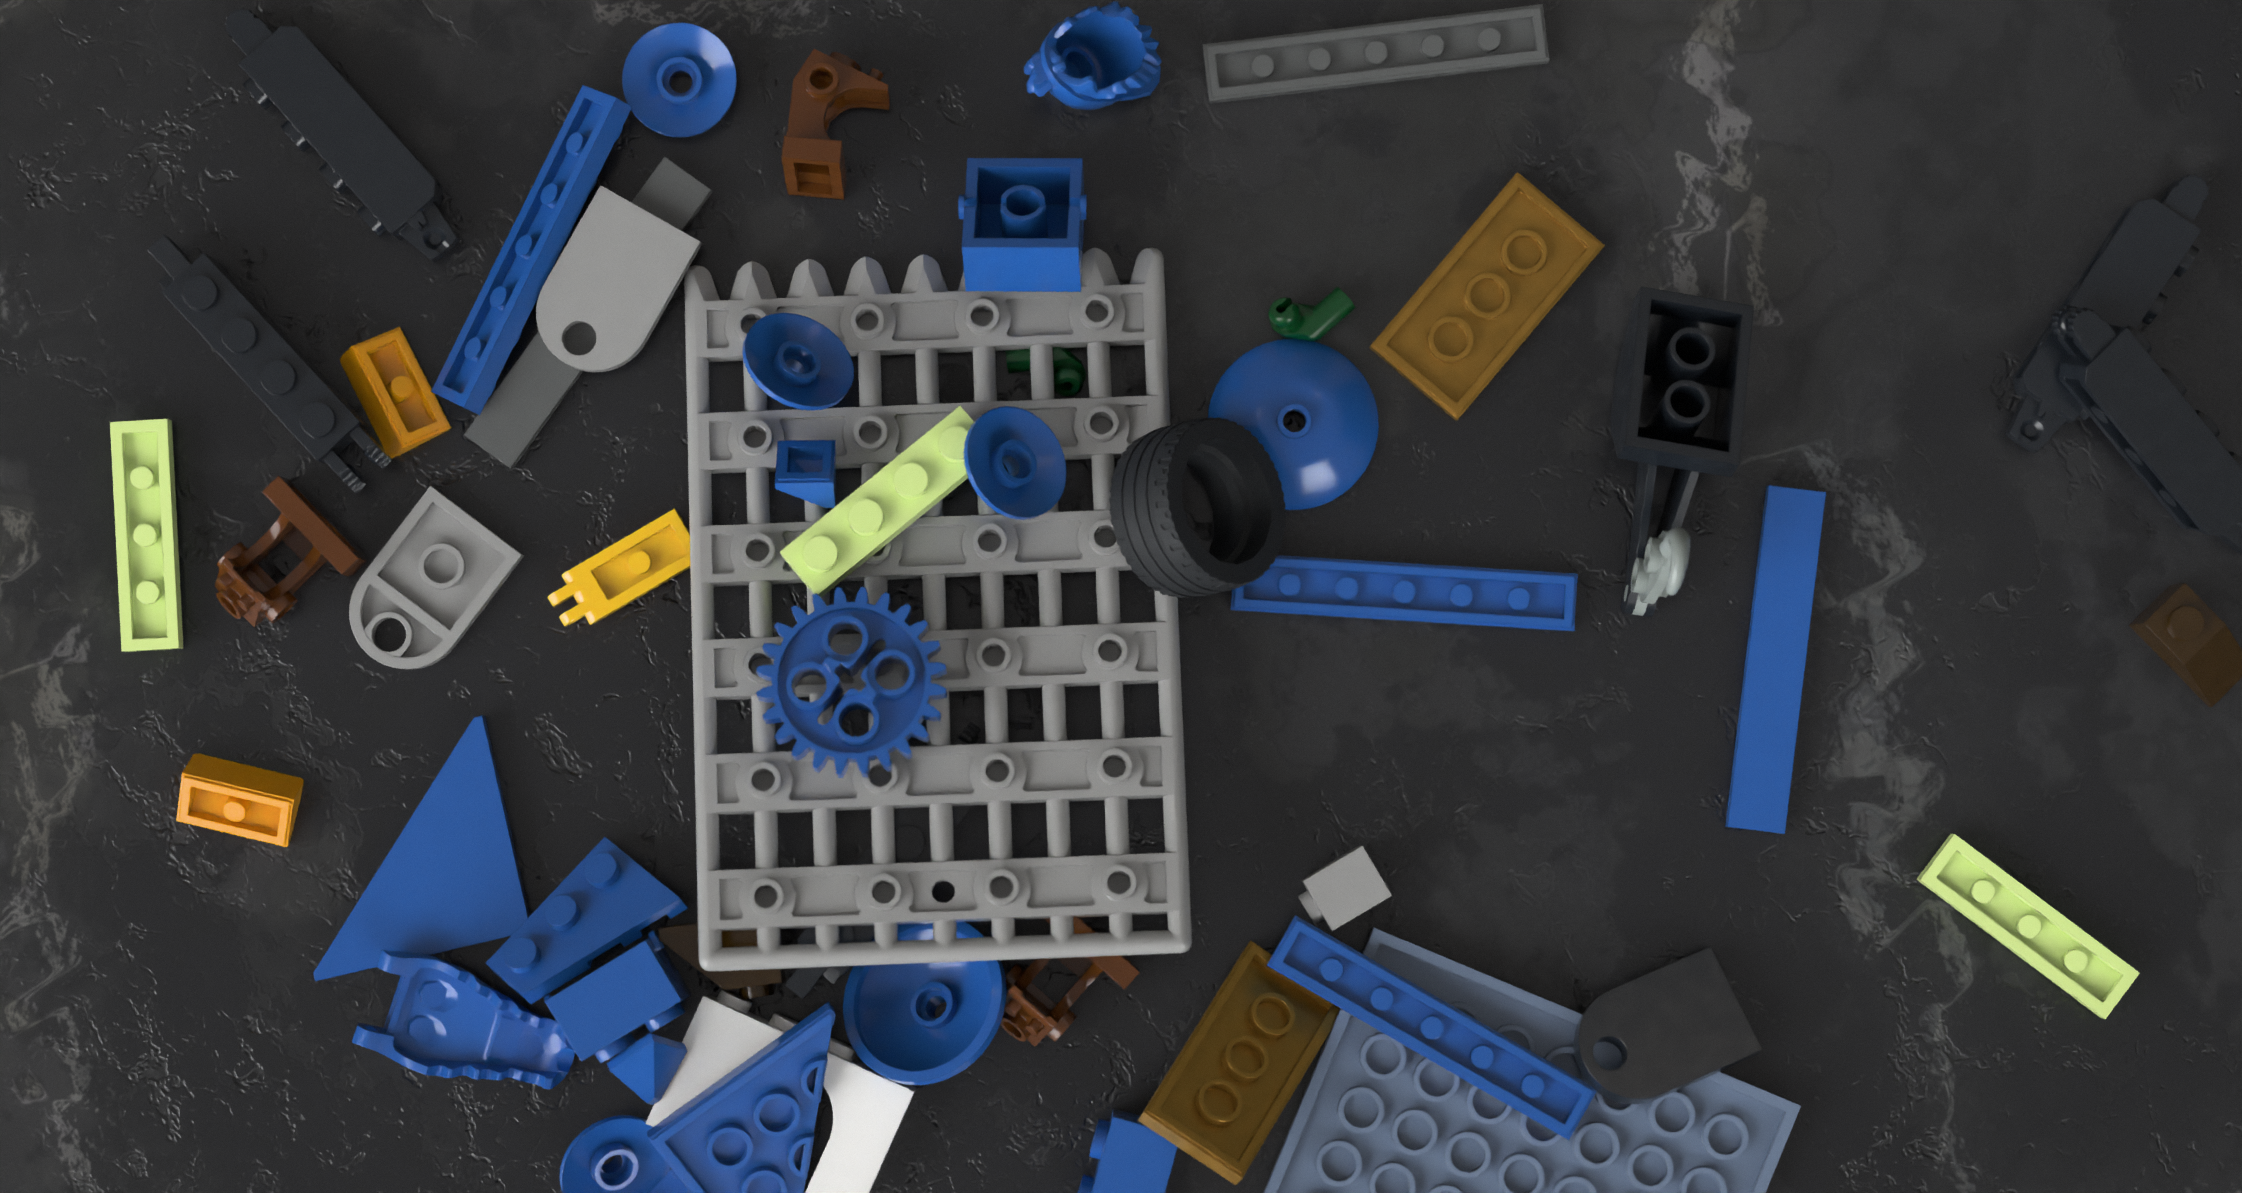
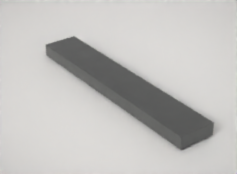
[1202,4,1550,104]
[464,157,712,470]

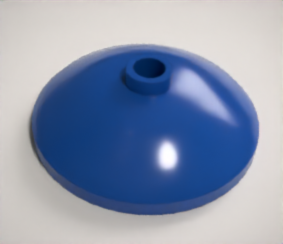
[1208,339,1379,510]
[843,922,1007,1085]

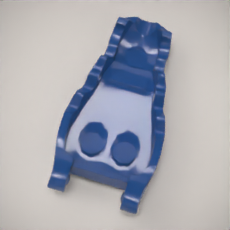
[352,950,575,1089]

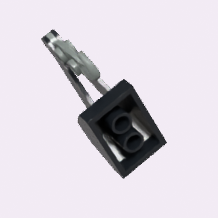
[1610,286,1754,617]

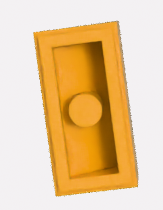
[340,327,451,459]
[176,754,304,847]

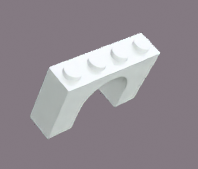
[646,989,917,1193]

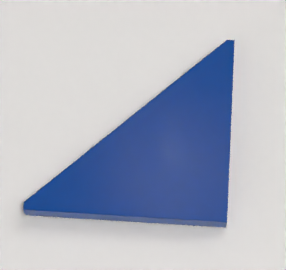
[313,715,530,981]
[647,1001,835,1193]

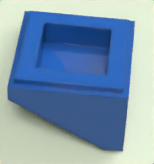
[775,440,836,508]
[607,1033,687,1105]

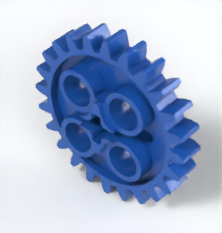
[756,587,947,778]

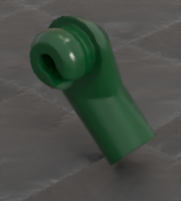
[1268,287,1356,341]
[1005,347,1086,397]

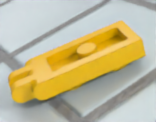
[547,509,690,627]

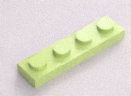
[780,406,974,597]
[110,419,184,652]
[1917,834,2140,1019]

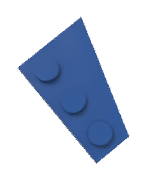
[486,837,688,1004]

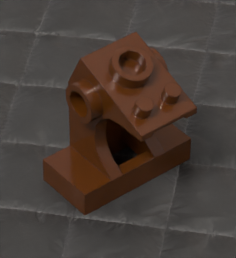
[781,49,890,200]
[215,476,367,627]
[1000,917,1140,1047]

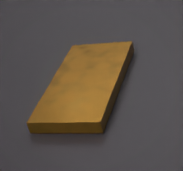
[1369,172,1605,421]
[1138,940,1340,1185]

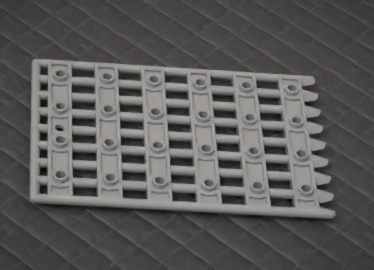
[684,247,1192,971]

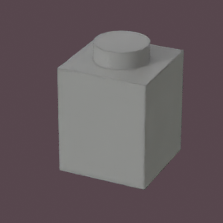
[1298,845,1392,931]

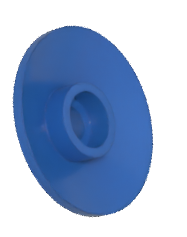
[622,23,737,137]
[742,313,854,410]
[964,406,1066,520]
[559,1115,671,1193]

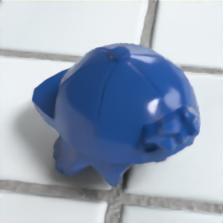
[1024,1,1162,110]

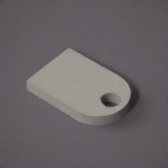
[536,185,702,372]
[349,486,524,670]

